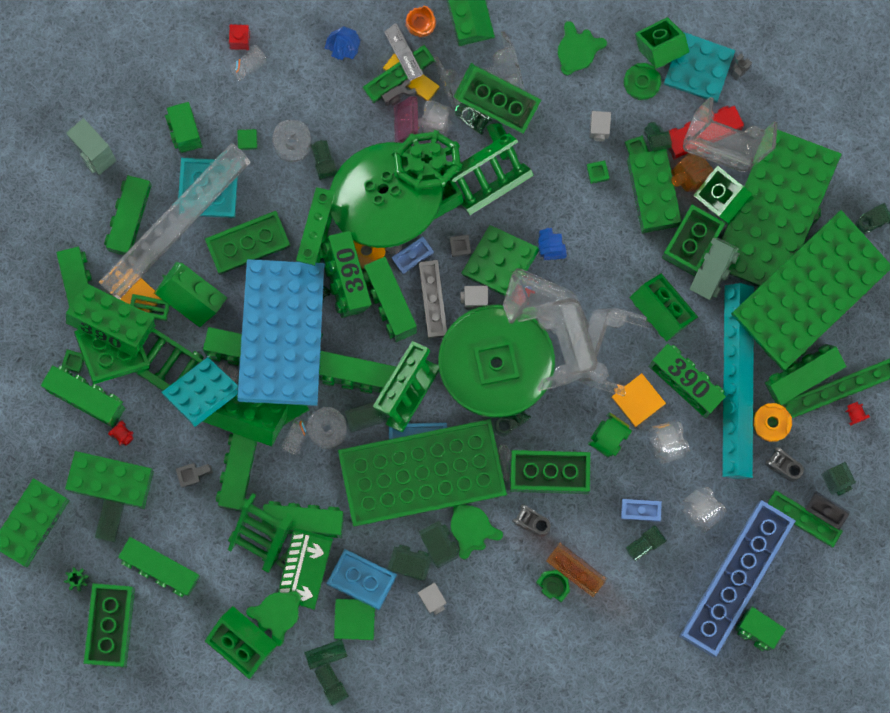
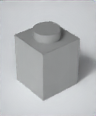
[589,111,611,141]
[460,286,488,309]
[418,583,447,615]

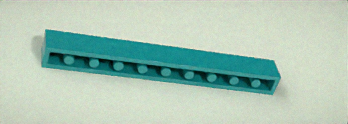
[723,283,754,479]

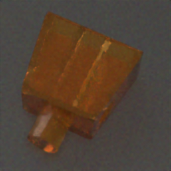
[671,148,713,192]

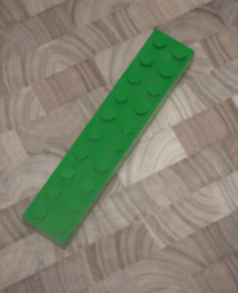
[203,327,396,395]

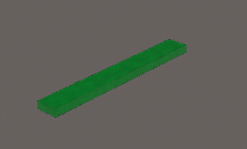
[753,359,890,427]

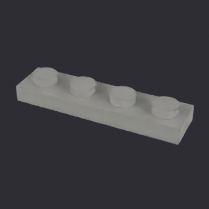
[419,260,447,339]

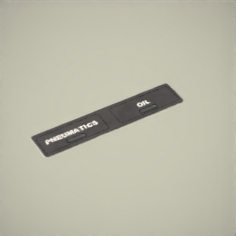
[384,24,423,81]

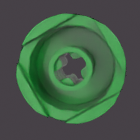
[588,412,632,458]

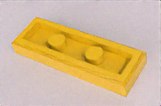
[383,53,440,102]

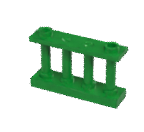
[445,133,534,215]
[296,187,335,266]
[134,324,204,391]
[373,341,439,433]
[228,493,294,573]

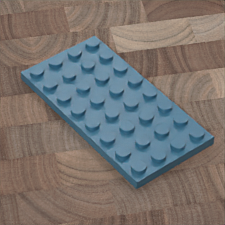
[238,259,324,405]

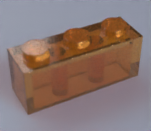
[546,542,606,597]

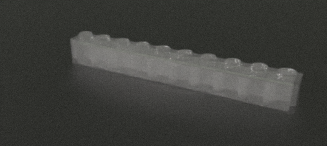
[99,143,250,299]

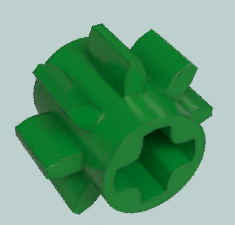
[64,567,90,592]

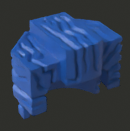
[324,26,360,60]
[538,228,567,261]

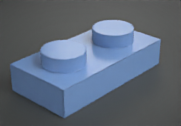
[391,236,434,274]
[621,499,662,522]

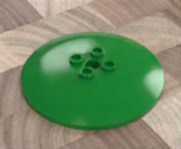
[330,142,443,248]
[438,305,555,418]

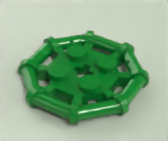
[392,130,462,191]

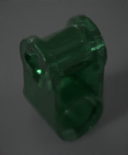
[455,103,493,135]
[855,203,890,234]
[495,411,531,436]

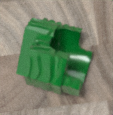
[536,570,570,603]

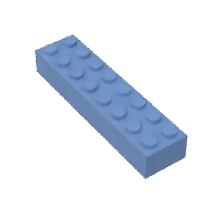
[679,500,796,657]

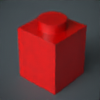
[229,24,250,50]

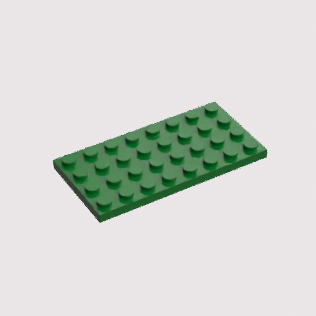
[722,127,842,286]
[731,210,890,371]
[338,419,507,527]

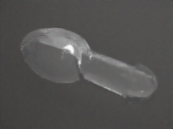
[497,444,511,483]

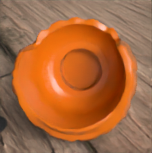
[406,5,436,38]

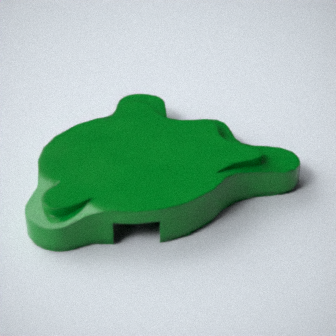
[557,21,607,76]
[450,504,503,559]
[246,591,301,646]

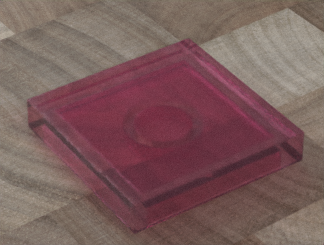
[394,96,418,143]

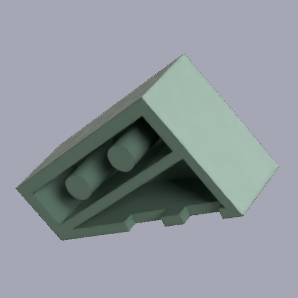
[66,118,117,176]
[690,238,739,300]

